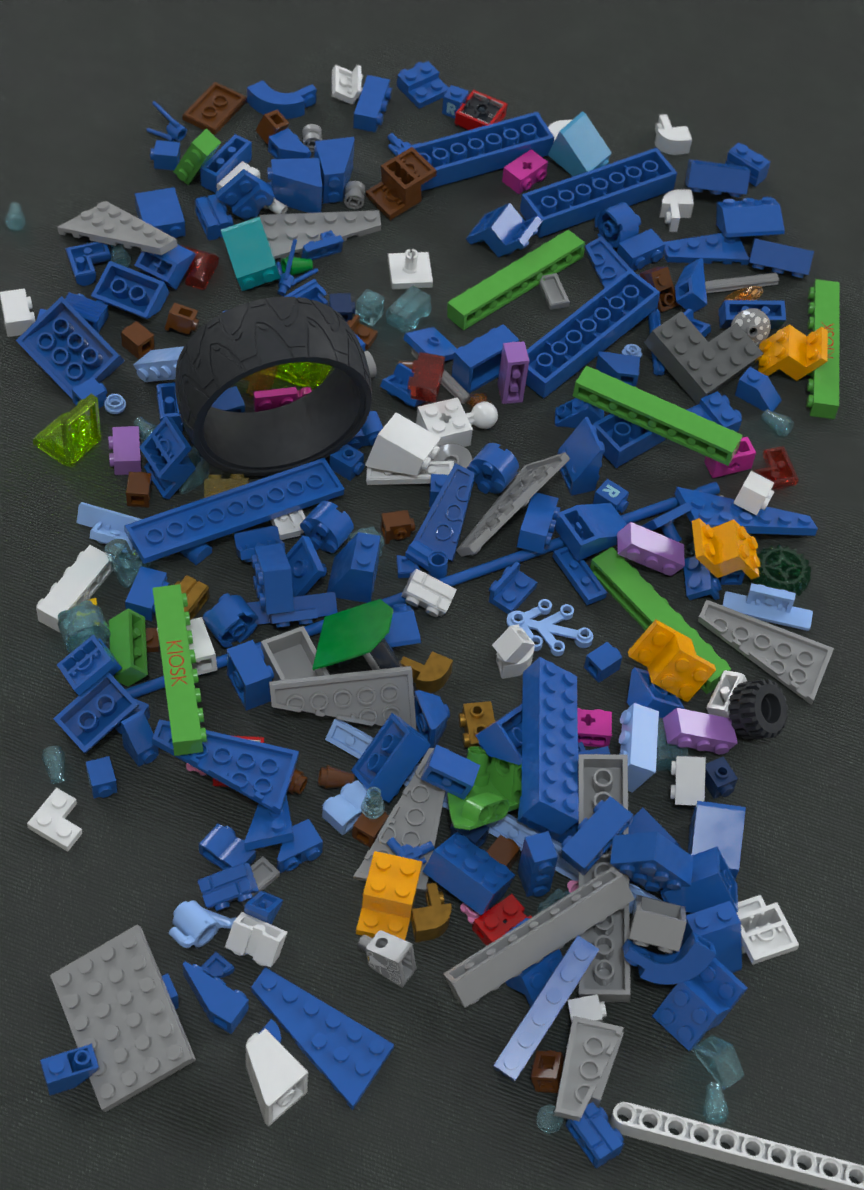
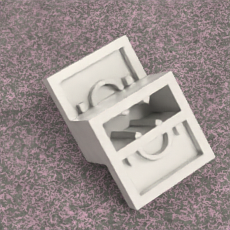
[736,895,799,965]

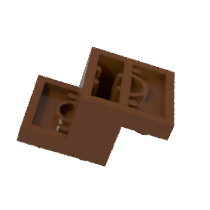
[366,147,437,220]

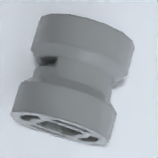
[302,124,322,152]
[344,181,365,209]

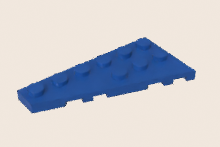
[675,487,818,536]
[251,967,394,1110]

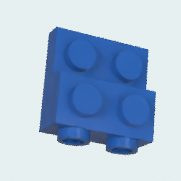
[397,61,449,109]
[216,169,275,221]
[687,391,742,432]

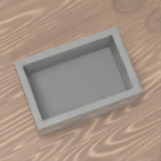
[261,626,330,681]
[629,895,687,953]

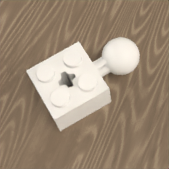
[416,397,498,447]

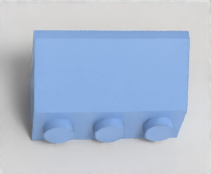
[619,703,659,793]

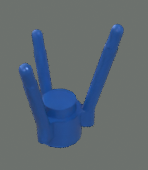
[146,101,187,142]

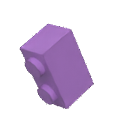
[108,426,141,475]

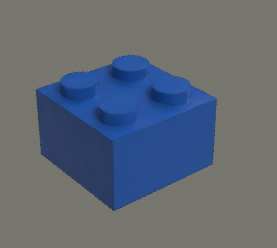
[227,640,274,710]

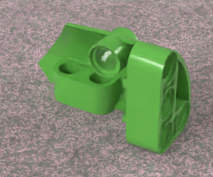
[447,746,522,830]

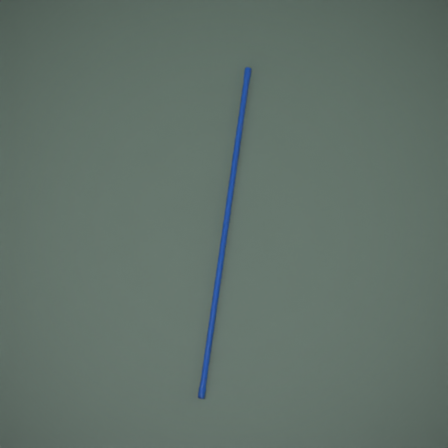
[125,482,720,698]

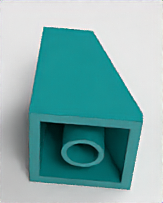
[221,216,281,291]

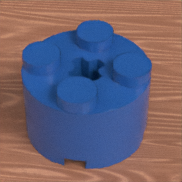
[595,202,641,248]
[466,443,519,494]
[300,501,354,553]
[203,593,259,647]

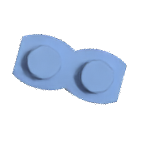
[322,780,378,835]

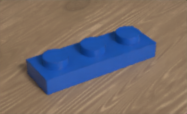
[552,546,607,605]

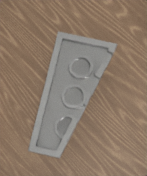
[554,1016,624,1121]

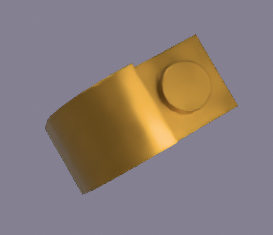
[400,651,453,693]
[411,883,452,942]

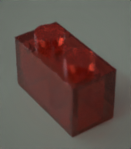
[408,352,445,403]

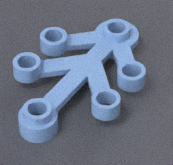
[506,599,593,656]

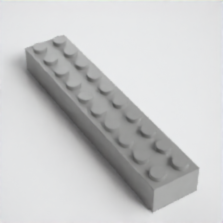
[578,754,630,1002]

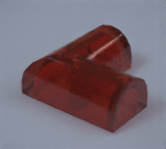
[180,245,219,290]
[752,446,799,489]

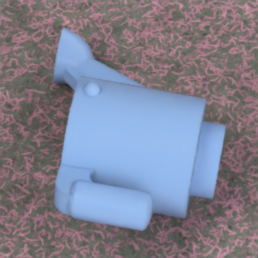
[169,901,237,948]

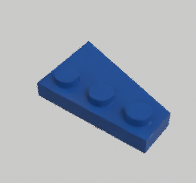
[244,795,294,851]

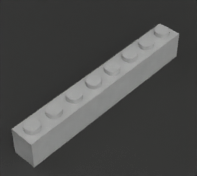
[443,867,634,1007]

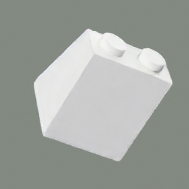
[365,413,441,476]
[246,1029,308,1127]

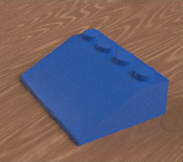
[16,296,125,399]

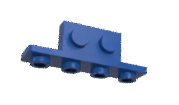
[247,592,338,627]

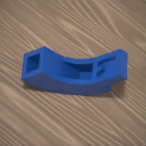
[247,80,317,119]
[622,931,717,984]

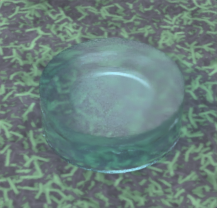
[536,1105,563,1133]

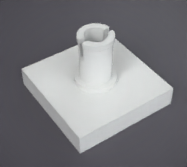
[388,249,433,289]

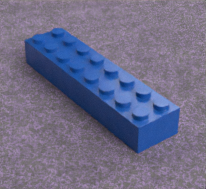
[396,112,554,191]
[520,148,677,238]
[526,269,660,398]
[521,657,579,835]

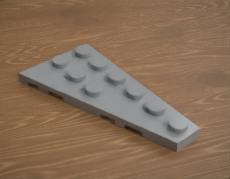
[57,201,178,255]
[260,210,381,260]
[456,452,570,557]
[698,600,834,705]
[269,666,416,730]
[353,748,446,893]

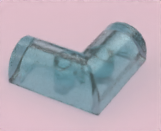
[104,539,153,588]

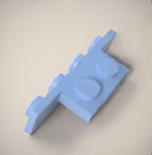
[77,502,142,550]
[722,583,813,631]

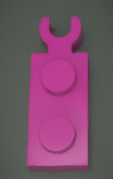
[254,387,312,412]

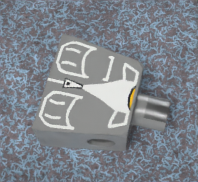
[357,930,416,988]

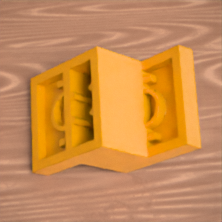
[758,324,828,381]
[692,518,760,579]
[628,619,716,702]
[356,851,422,940]

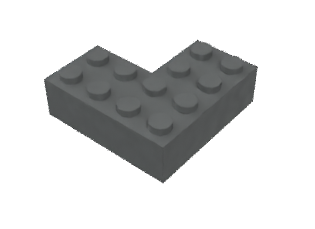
[644,311,764,405]

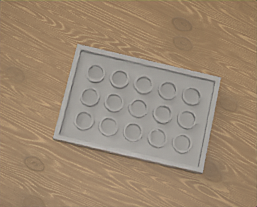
[50,925,196,1112]

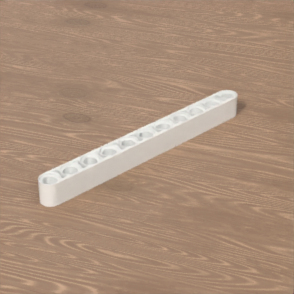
[610,1102,864,1190]

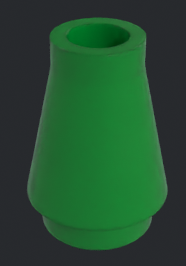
[281,256,313,276]

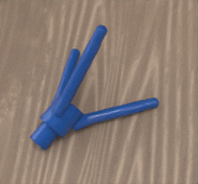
[276,239,318,296]

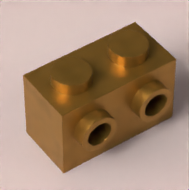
[459,701,495,748]

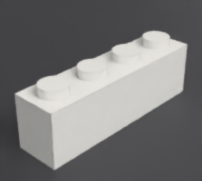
[36,545,114,633]

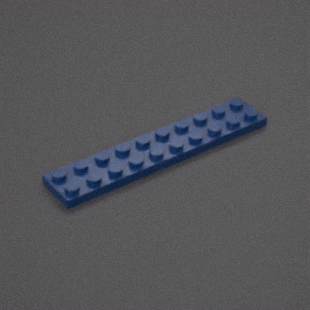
[124,458,345,564]

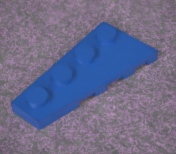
[663,233,749,265]
[413,463,476,562]

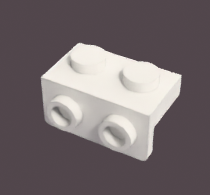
[332,65,363,104]

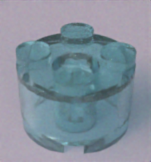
[58,600,111,653]

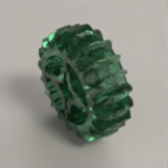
[754,544,811,596]

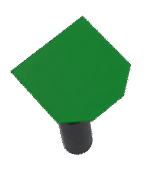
[312,599,417,695]

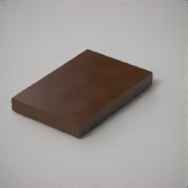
[182,82,247,135]

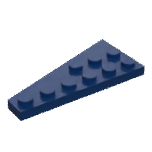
[152,719,299,815]

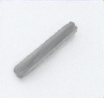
[705,273,779,293]
[411,348,470,404]

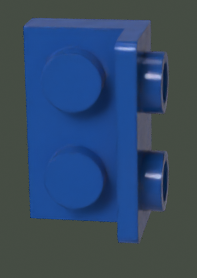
[489,561,537,614]

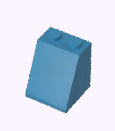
[548,111,612,177]

